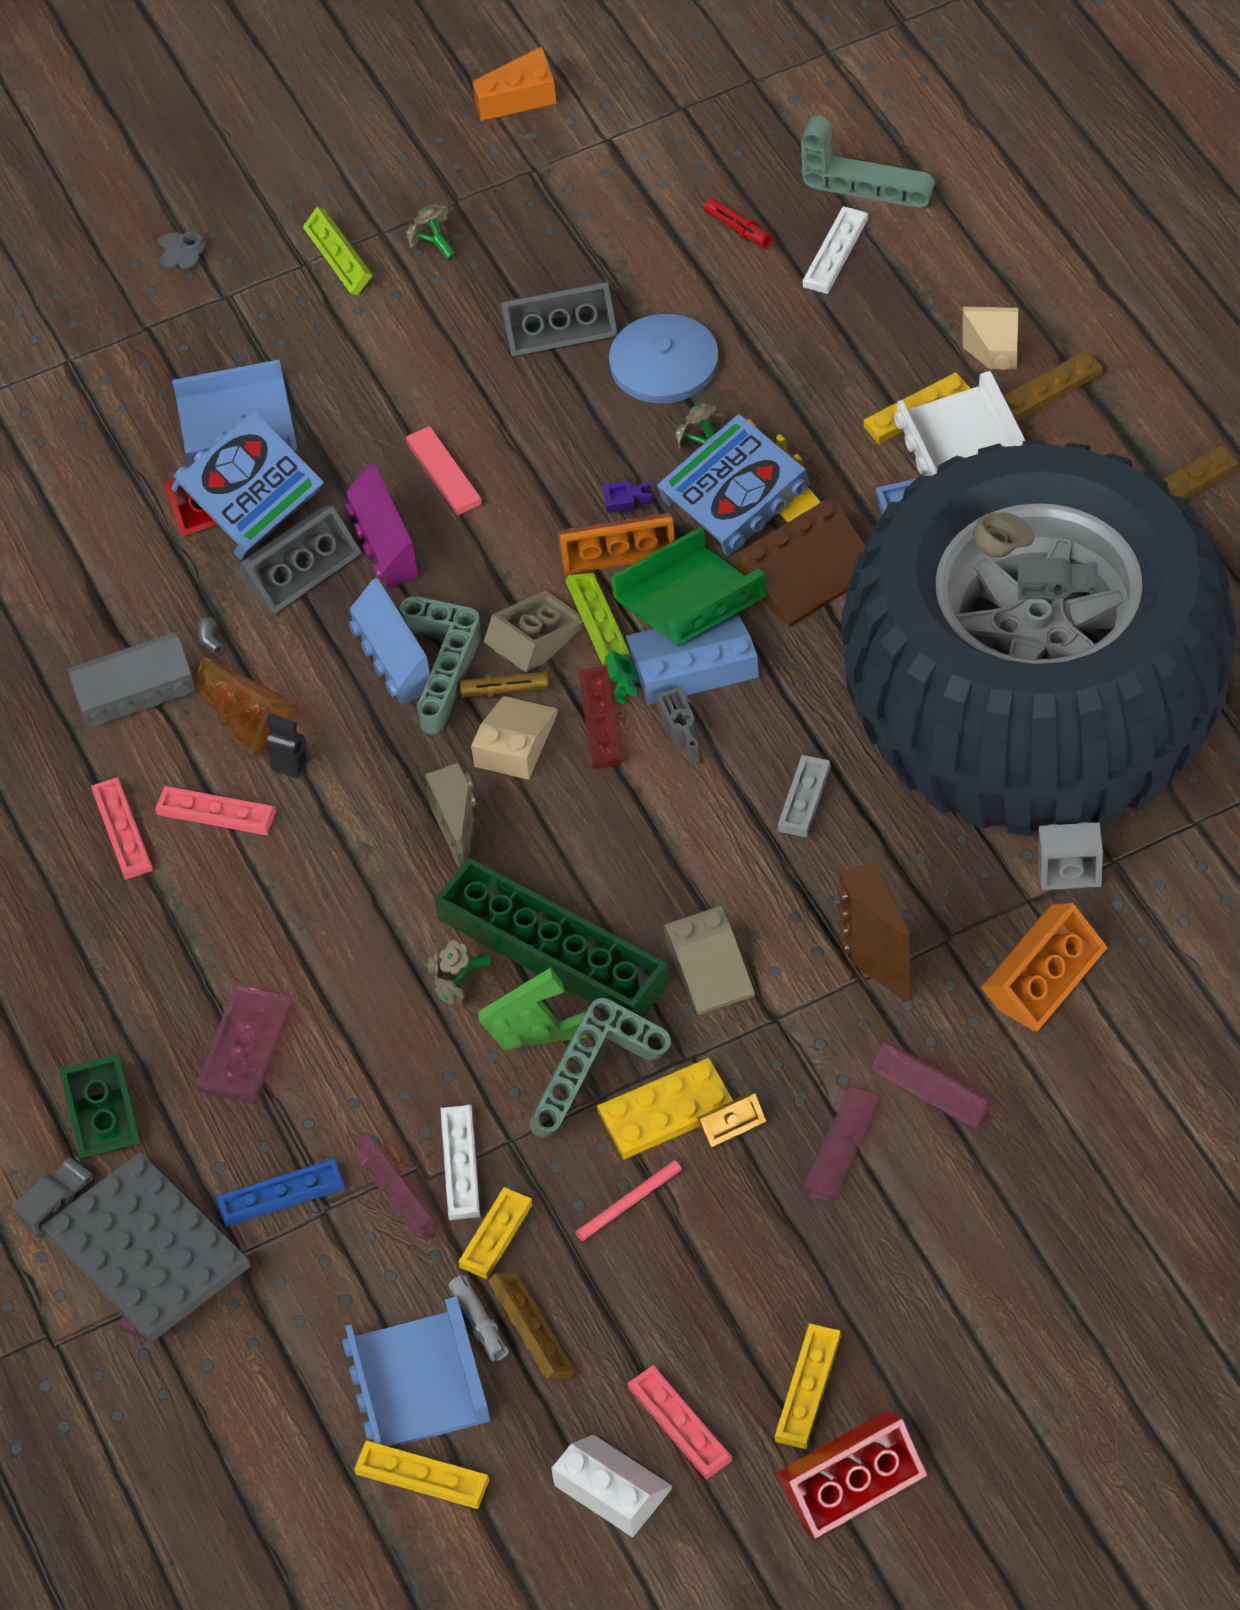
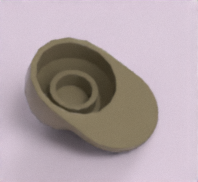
[973,512,1035,558]

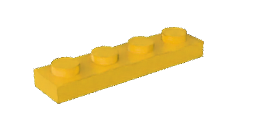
[864,372,971,444]
[775,1323,841,1449]
[354,1441,489,1509]

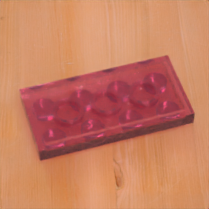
[196,985,293,1104]

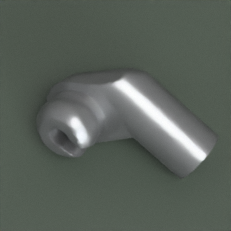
[197,617,224,656]

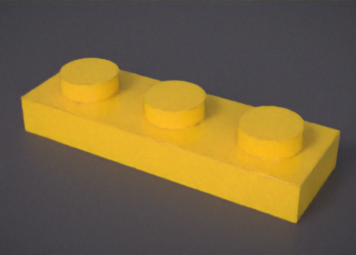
[458,1187,532,1280]

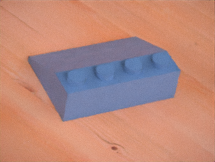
[625,613,759,705]

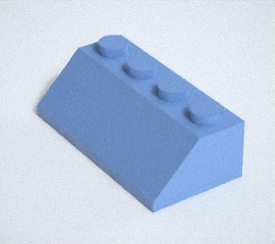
[349,578,430,705]

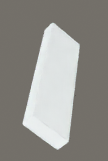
[803,206,868,294]
[440,1105,480,1220]

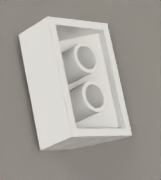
[551,1435,672,1537]

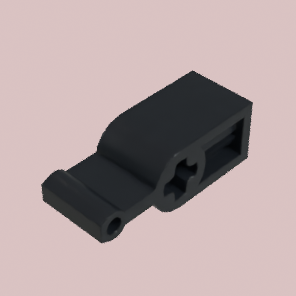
[266,713,310,779]

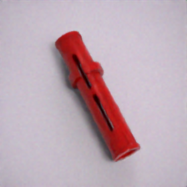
[703,197,773,249]

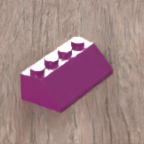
[344,463,418,589]

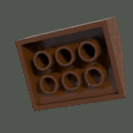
[737,498,866,627]
[837,861,911,1002]

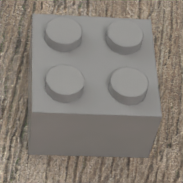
[1038,822,1103,890]

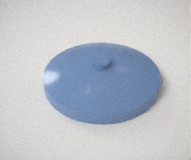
[609,314,719,403]

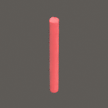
[575,1160,682,1242]

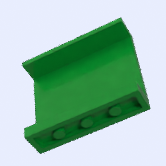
[612,527,767,646]

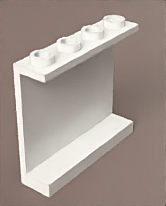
[894,371,1025,476]

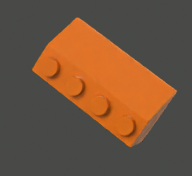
[558,513,675,575]
[981,903,1108,1031]

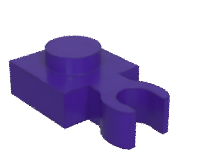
[603,481,653,513]

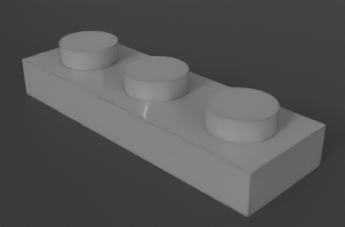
[778,755,831,838]

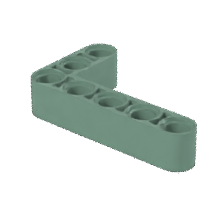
[801,116,936,208]
[400,596,482,734]
[529,998,671,1138]

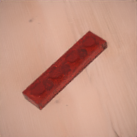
[578,666,622,769]

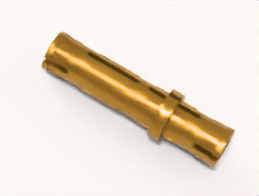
[460,671,548,698]

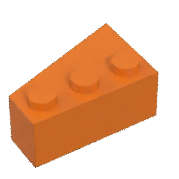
[472,46,557,121]

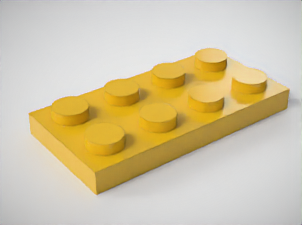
[597,1058,733,1159]

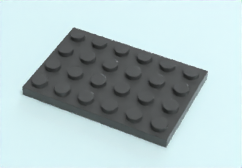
[41,1152,251,1344]

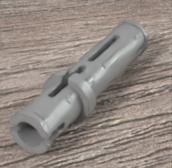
[448,1275,509,1361]

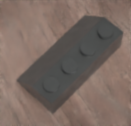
[499,281,618,356]
[233,506,362,614]
[67,632,195,729]

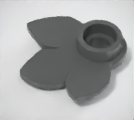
[157,231,206,270]

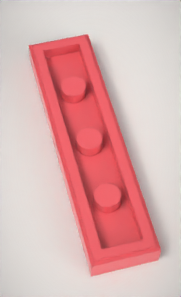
[405,426,482,516]
[91,777,153,880]
[155,786,276,835]
[628,1365,732,1480]

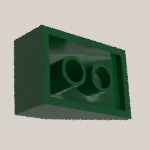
[59,1054,141,1159]

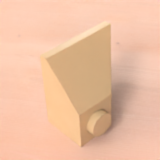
[963,307,1018,370]

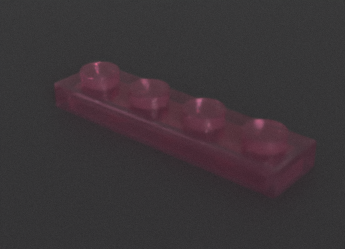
[871,1042,992,1129]
[803,1086,879,1203]
[355,1132,436,1242]

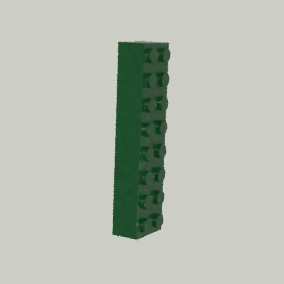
[434,858,669,1018]

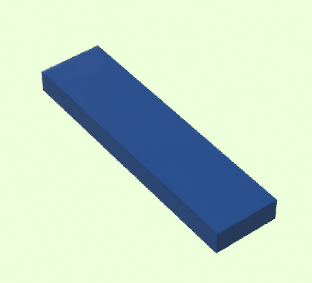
[216,1159,345,1227]

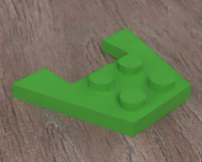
[478,968,589,1050]

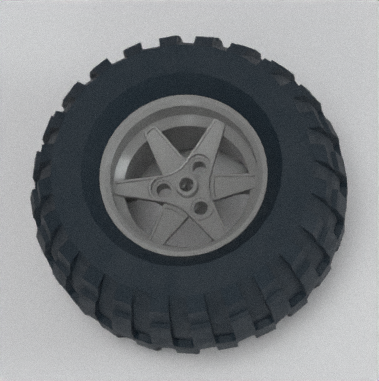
[842,440,1236,836]

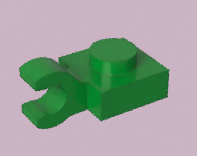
[605,651,639,705]

